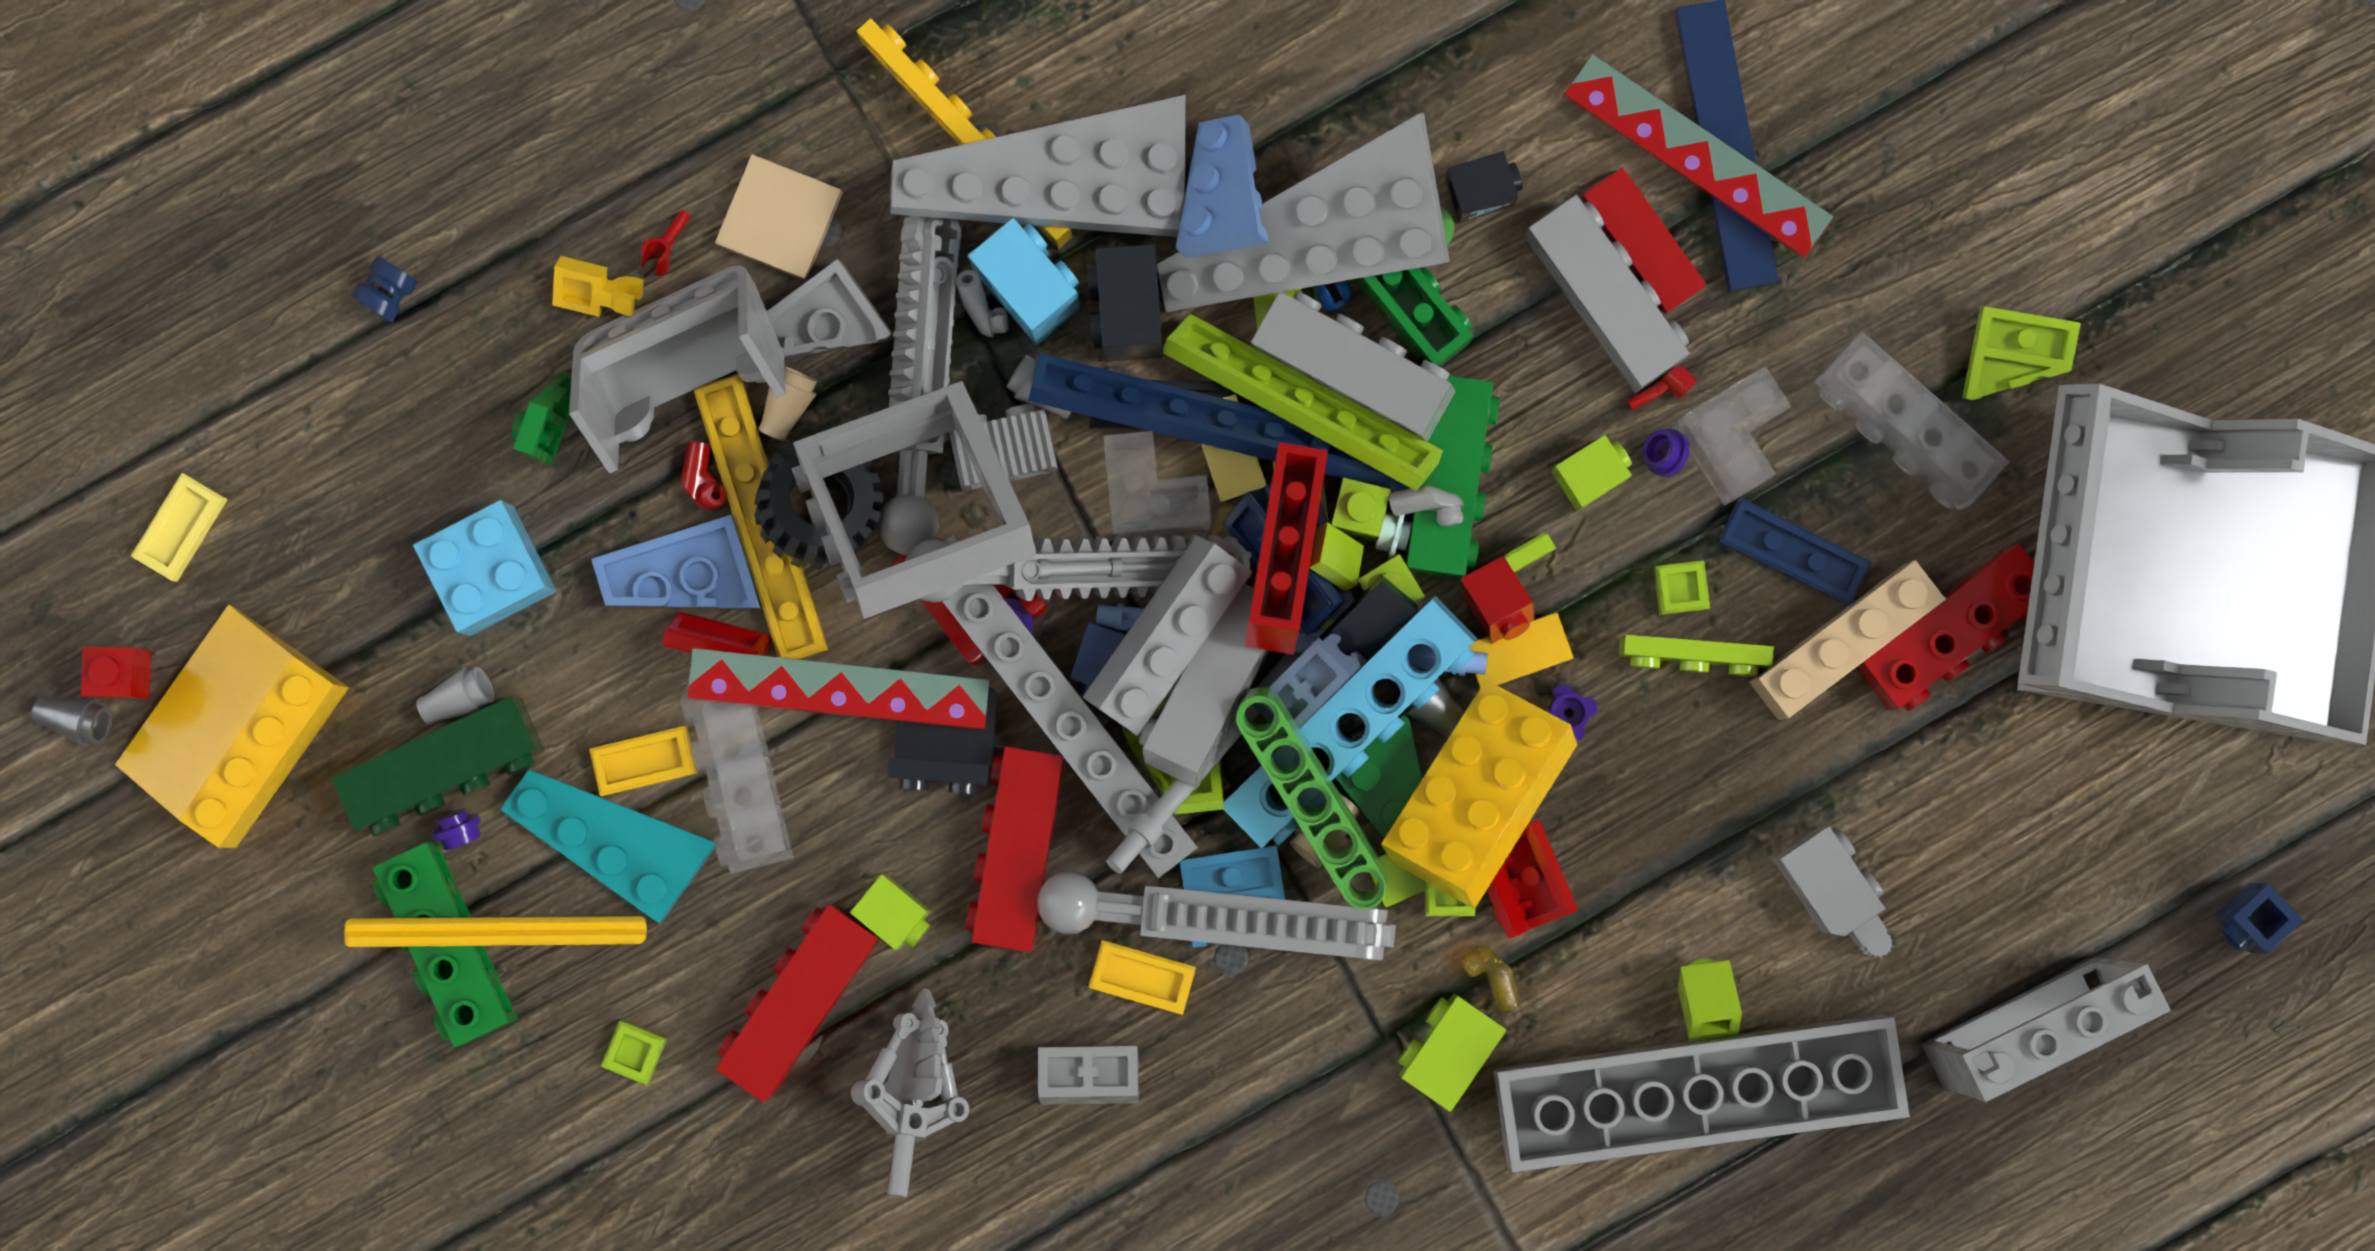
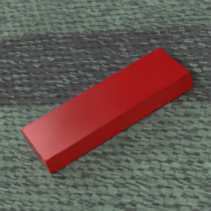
[1581,167,1707,315]

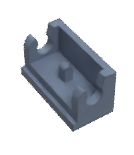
[1252,634,1367,729]

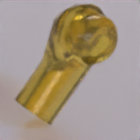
[1462,945,1522,1012]

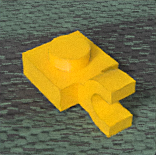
[552,256,644,317]

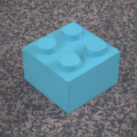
[968,218,1081,346]
[413,500,557,636]

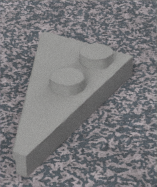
[767,259,894,359]

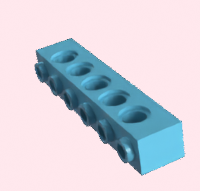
[1223,596,1477,849]

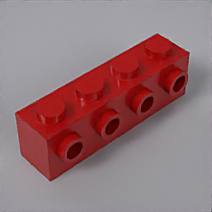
[1856,544,2034,712]

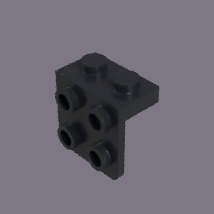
[888,688,998,794]

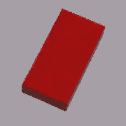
[662,611,772,656]

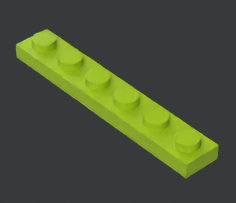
[1163,314,1443,491]

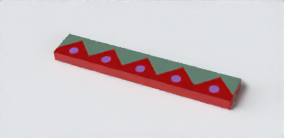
[1564,54,1834,259]
[687,648,989,730]

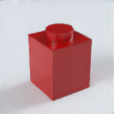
[1461,556,1534,644]
[81,647,151,699]

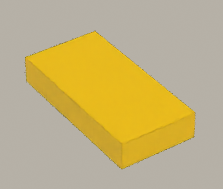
[1469,613,1574,689]
[589,726,698,797]
[1088,940,1196,1015]

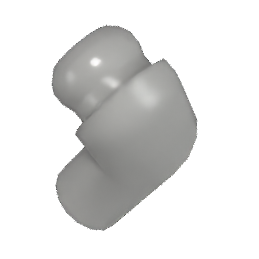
[956,270,1009,337]
[1389,485,1464,527]

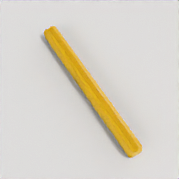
[344,916,647,947]

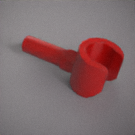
[641,210,691,276]
[1627,367,1697,410]

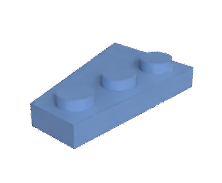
[1176,114,1268,258]
[591,515,762,609]

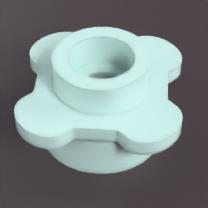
[1375,511,1412,559]

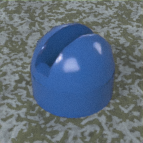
[1312,280,1351,314]

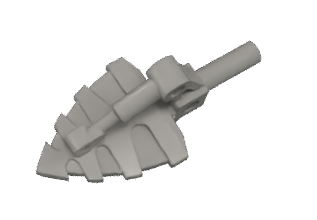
[851,988,969,1198]

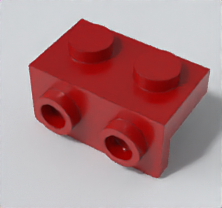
[1487,819,1578,939]

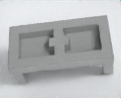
[1038,1046,1139,1105]

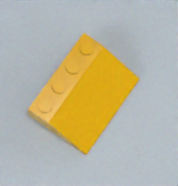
[115,605,350,848]

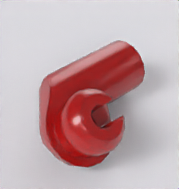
[680,441,726,511]

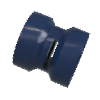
[350,255,419,322]

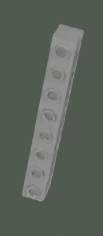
[942,535,1197,878]

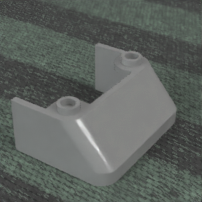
[569,266,786,474]

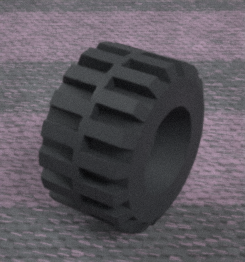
[754,443,883,570]

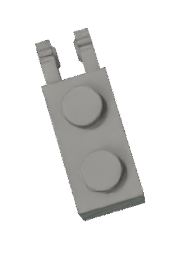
[1772,826,1893,958]

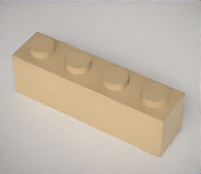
[1749,560,1946,720]

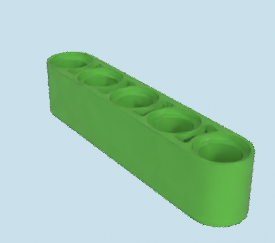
[1236,687,1386,909]

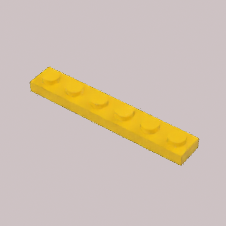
[857,18,1073,250]

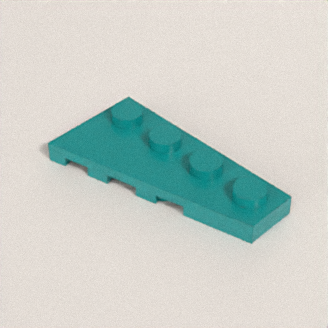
[500,770,718,923]

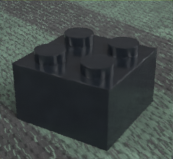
[1087,244,1163,362]

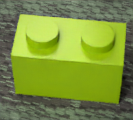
[1397,994,1507,1112]

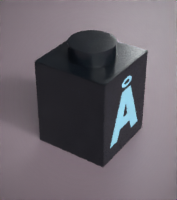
[1444,151,1523,223]

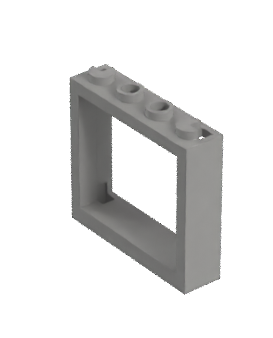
[791,381,1036,619]
[1921,957,2171,1102]

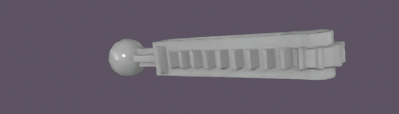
[877,216,961,556]
[905,534,1252,603]
[1037,871,1396,960]

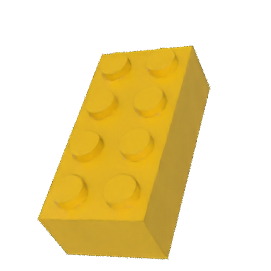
[1381,680,1578,909]

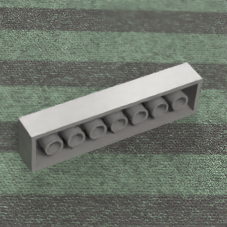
[1492,1014,1910,1172]

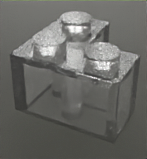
[1674,365,1791,506]
[1103,431,1211,538]

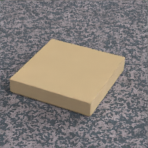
[715,154,843,281]

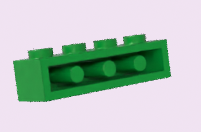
[1353,267,1474,367]
[372,842,518,1048]

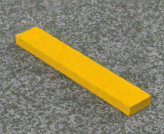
[693,374,829,660]

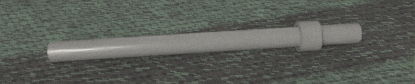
[1106,653,1301,874]

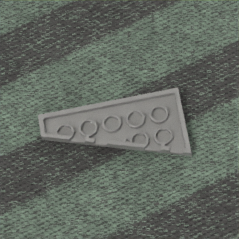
[890,95,1186,237]
[1157,113,1450,312]

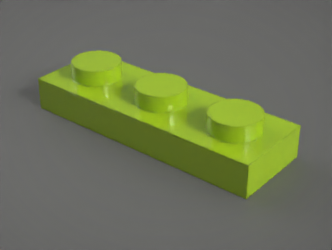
[1618,635,1774,677]

